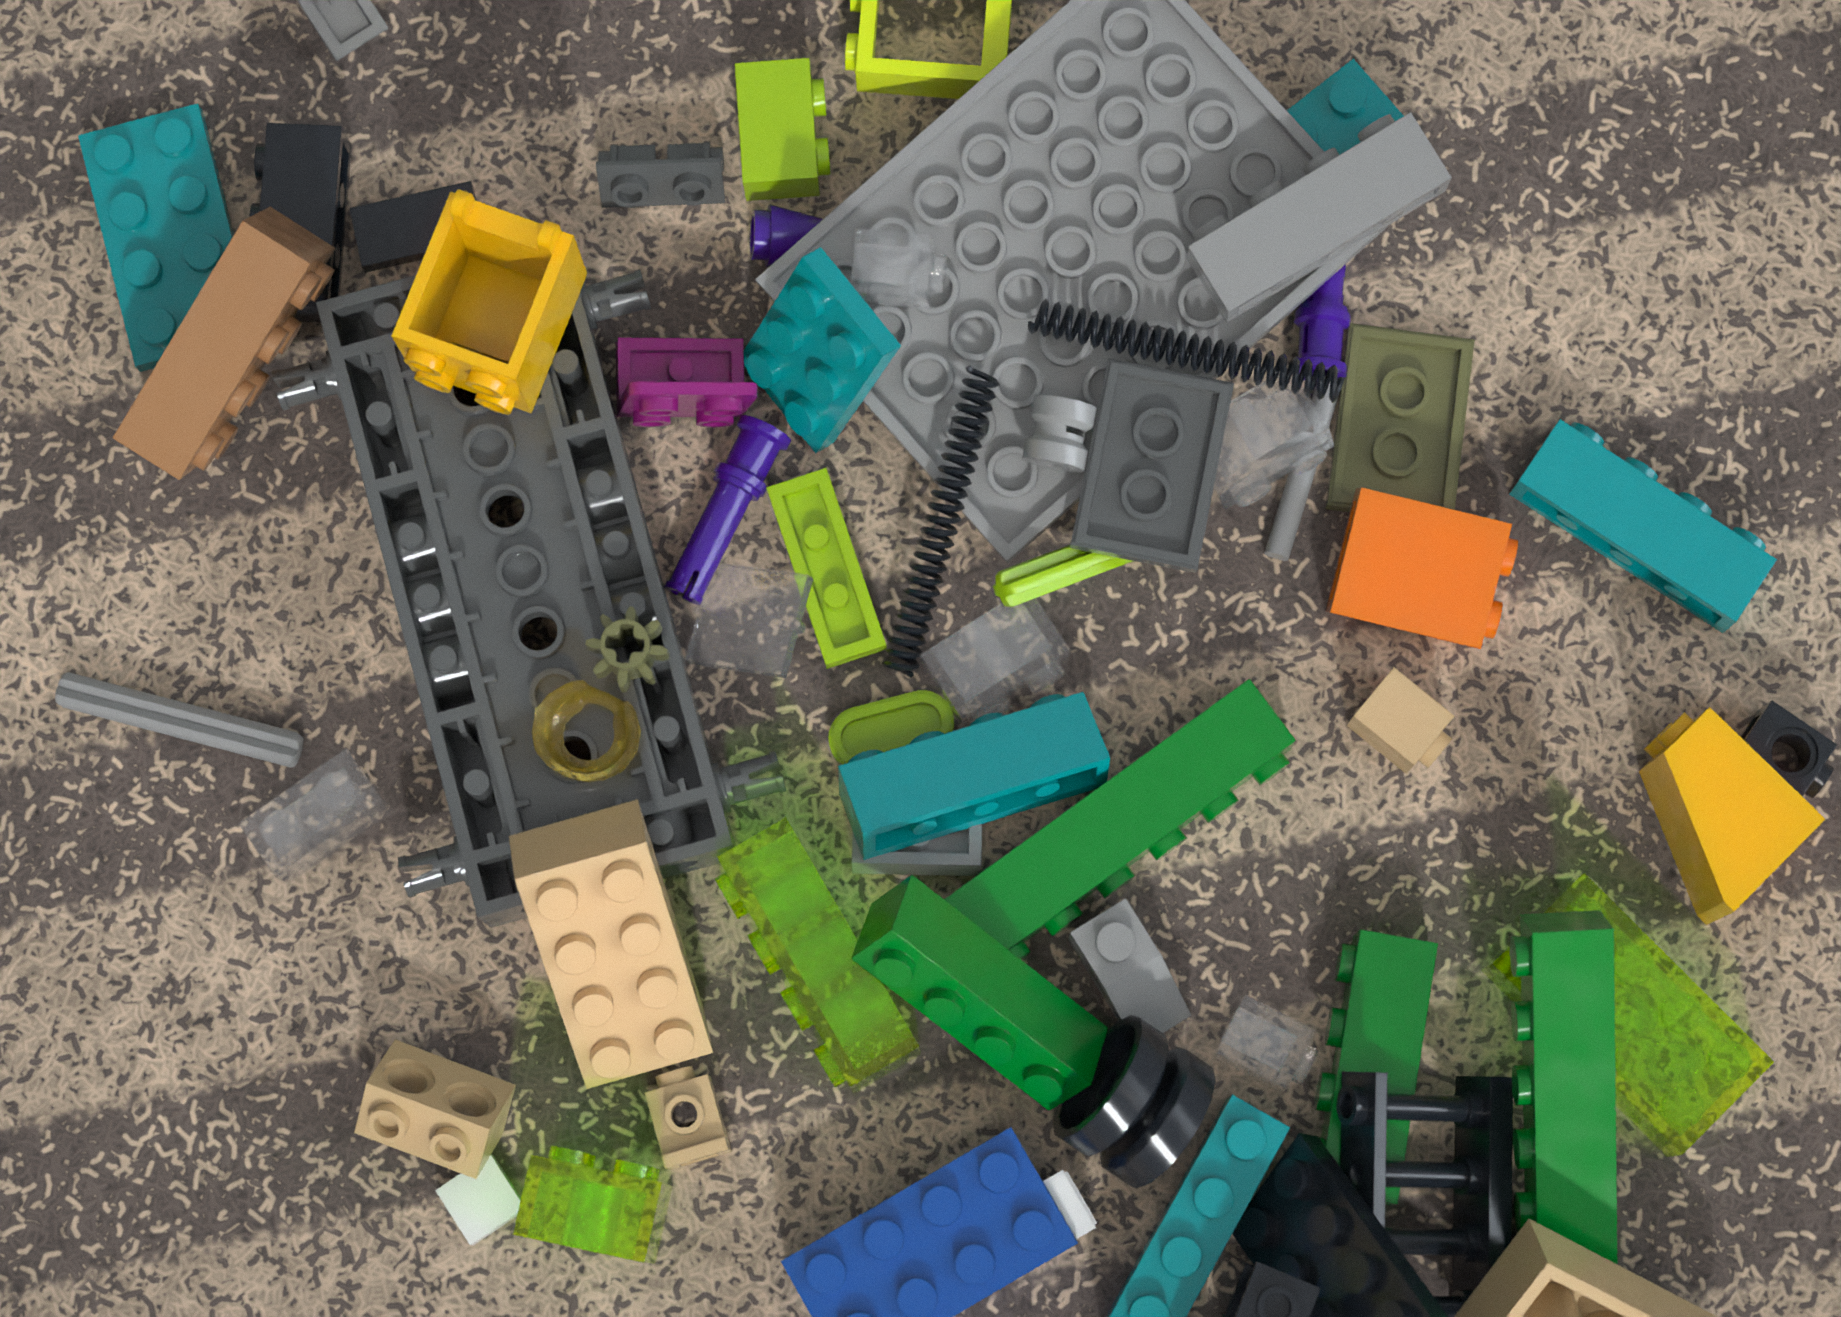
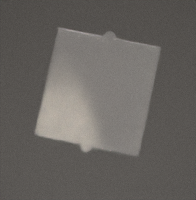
[685,563,813,678]

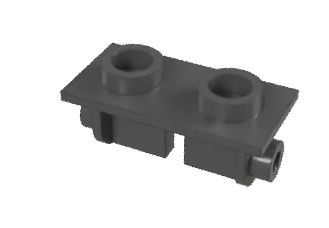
[596,141,725,208]

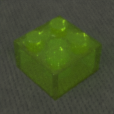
[513,1145,673,1264]

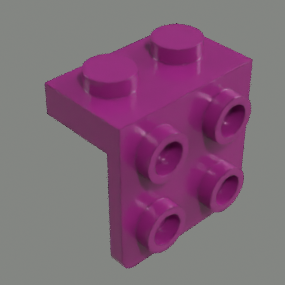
[615,337,758,427]

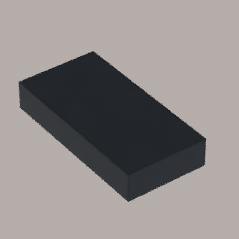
[349,181,477,273]

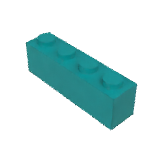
[1509,419,1777,633]
[838,692,1110,860]
[1106,1095,1290,1317]

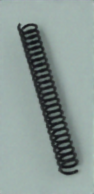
[1028,299,1345,403]
[882,366,1000,678]

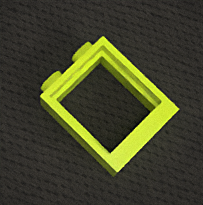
[845,0,1012,99]

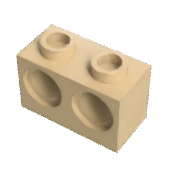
[354,1039,516,1179]

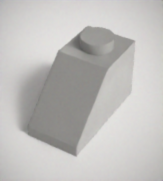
[1068,898,1191,1033]

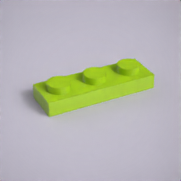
[766,468,887,669]

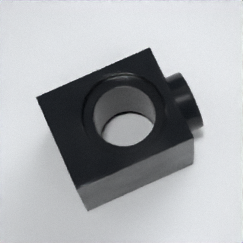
[1740,701,1837,799]

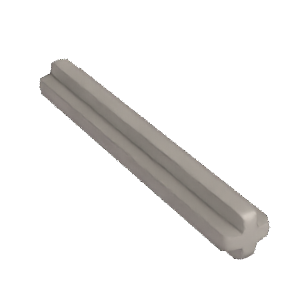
[55,672,304,767]

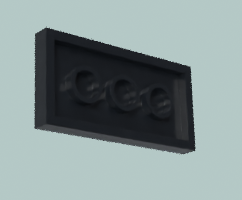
[1232,1133,1448,1317]

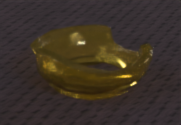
[532,680,641,782]

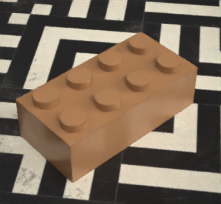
[113,207,335,480]

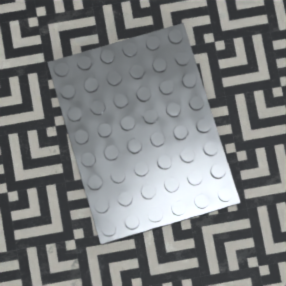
[755,0,1388,564]

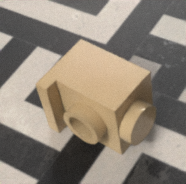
[645,1066,732,1170]

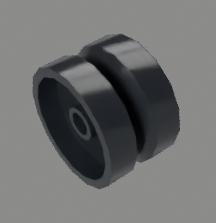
[1053,1015,1216,1189]

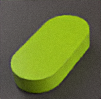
[828,690,954,765]

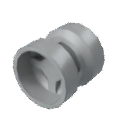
[1022,395,1097,472]

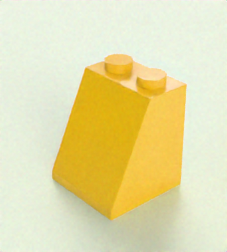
[1639,707,1825,925]

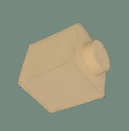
[1347,667,1454,774]

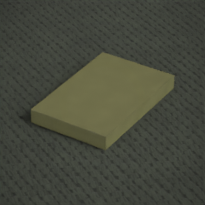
[1326,323,1475,512]

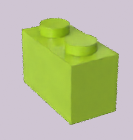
[735,58,831,201]

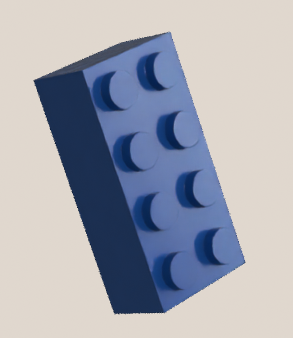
[781,1127,1078,1317]

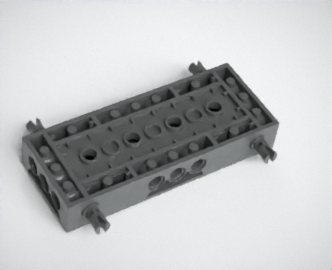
[272,269,787,928]

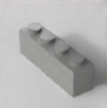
[1187,112,1452,323]

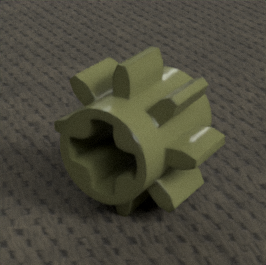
[585,606,670,693]

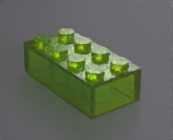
[714,817,921,1094]
[1481,873,1774,1157]

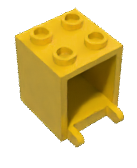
[391,189,588,415]

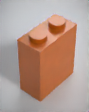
[1325,487,1518,649]

